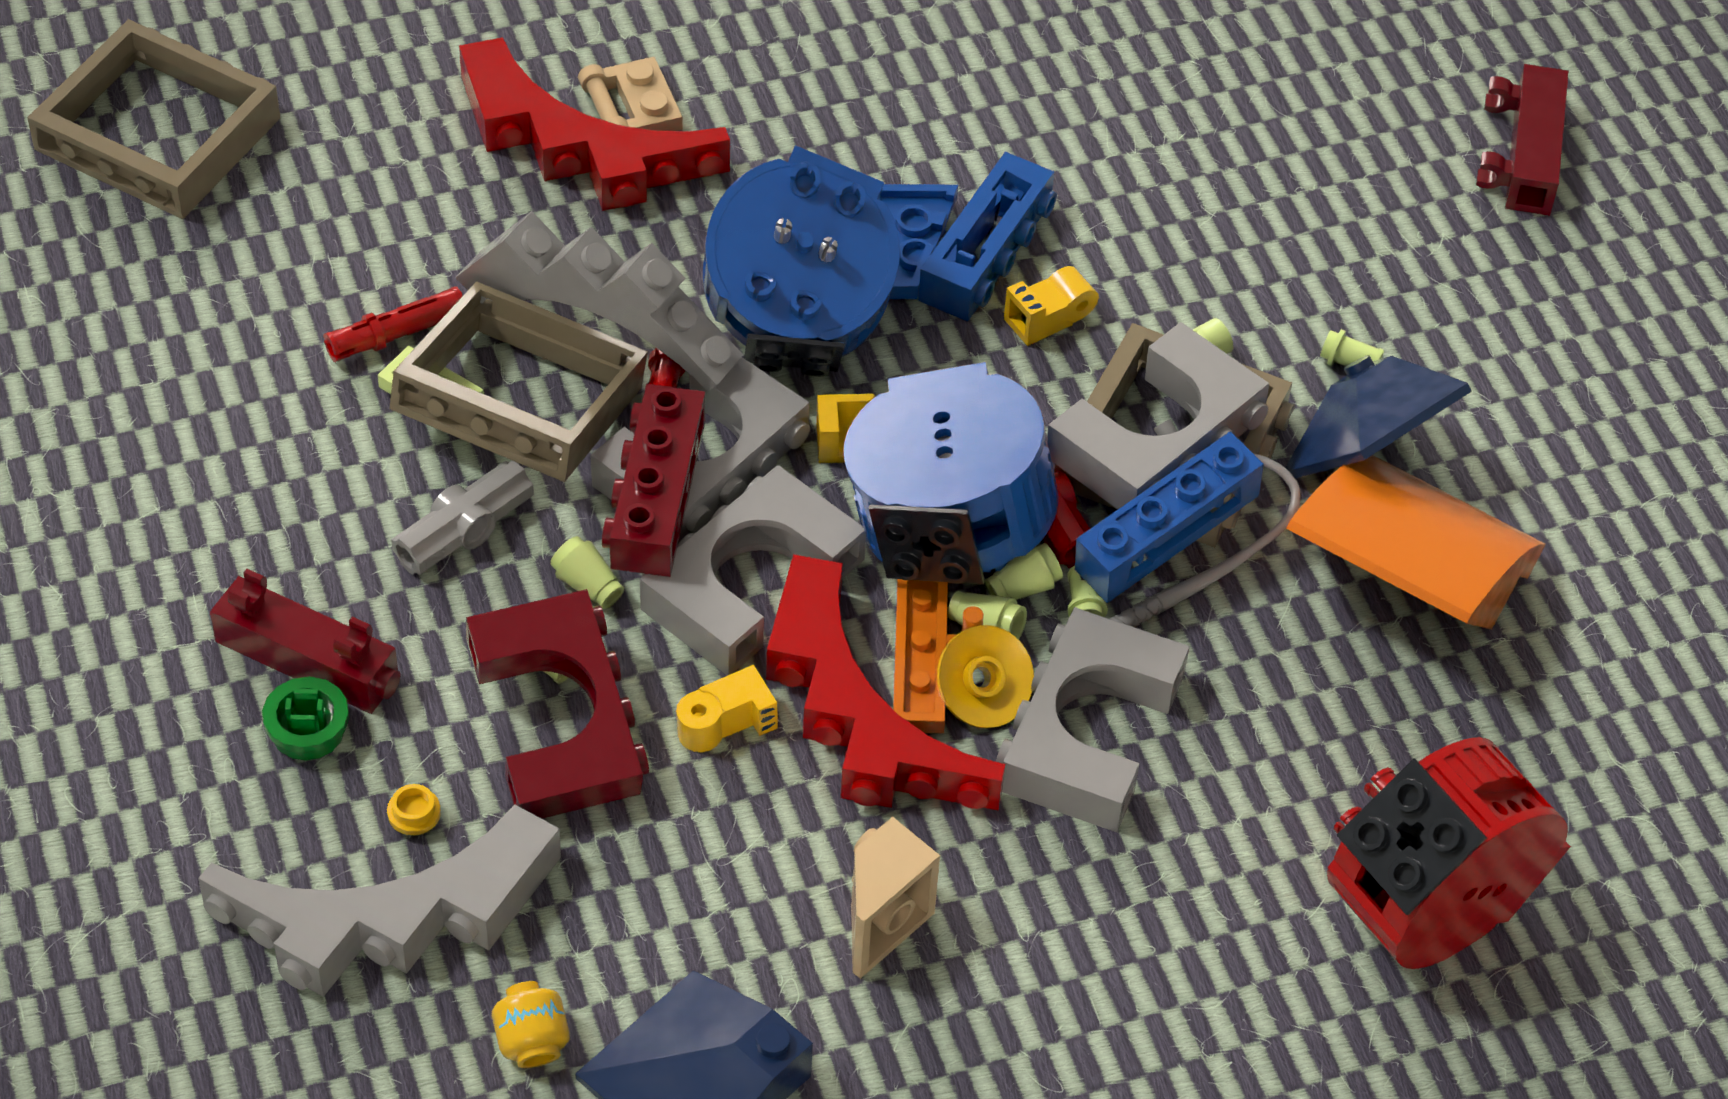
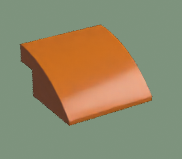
[1286,455,1546,630]

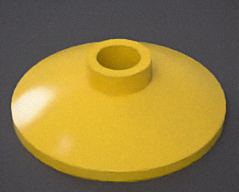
[937,625,1034,728]

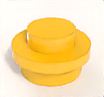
[387,784,441,835]

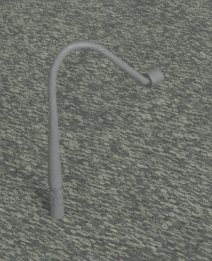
[1109,419,1301,627]

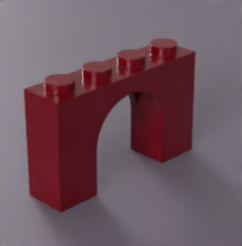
[466,589,649,819]

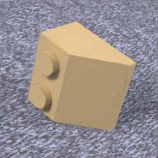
[851,816,940,979]

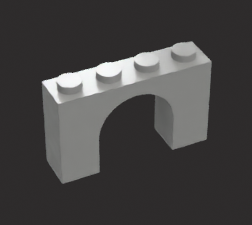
[1047,322,1269,509]
[591,357,810,544]
[640,465,866,676]
[996,607,1190,832]

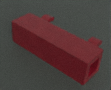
[1476,64,1569,216]
[210,569,401,714]

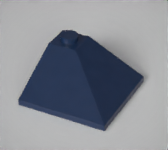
[1285,355,1472,478]
[575,970,813,1099]

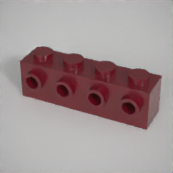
[602,384,705,577]

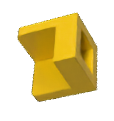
[816,394,875,463]

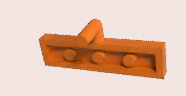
[893,579,984,733]

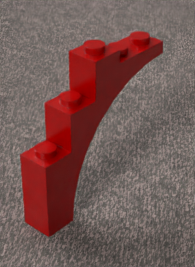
[459,37,730,211]
[766,554,1006,811]

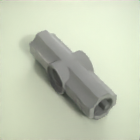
[391,460,534,575]

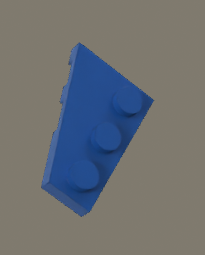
[880,184,958,299]

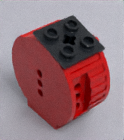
[1327,737,1571,969]

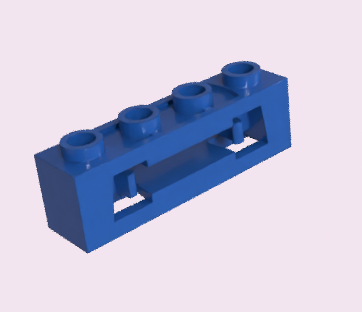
[918,152,1057,322]
[1075,431,1264,603]

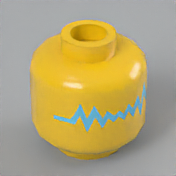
[492,981,570,1068]

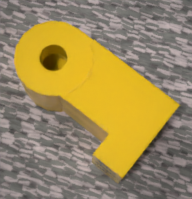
[1004,266,1099,346]
[676,665,778,752]

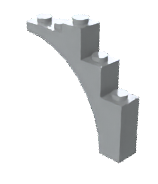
[455,211,744,391]
[198,805,561,997]

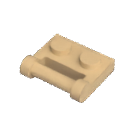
[578,57,683,131]

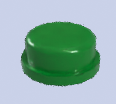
[262,676,349,761]

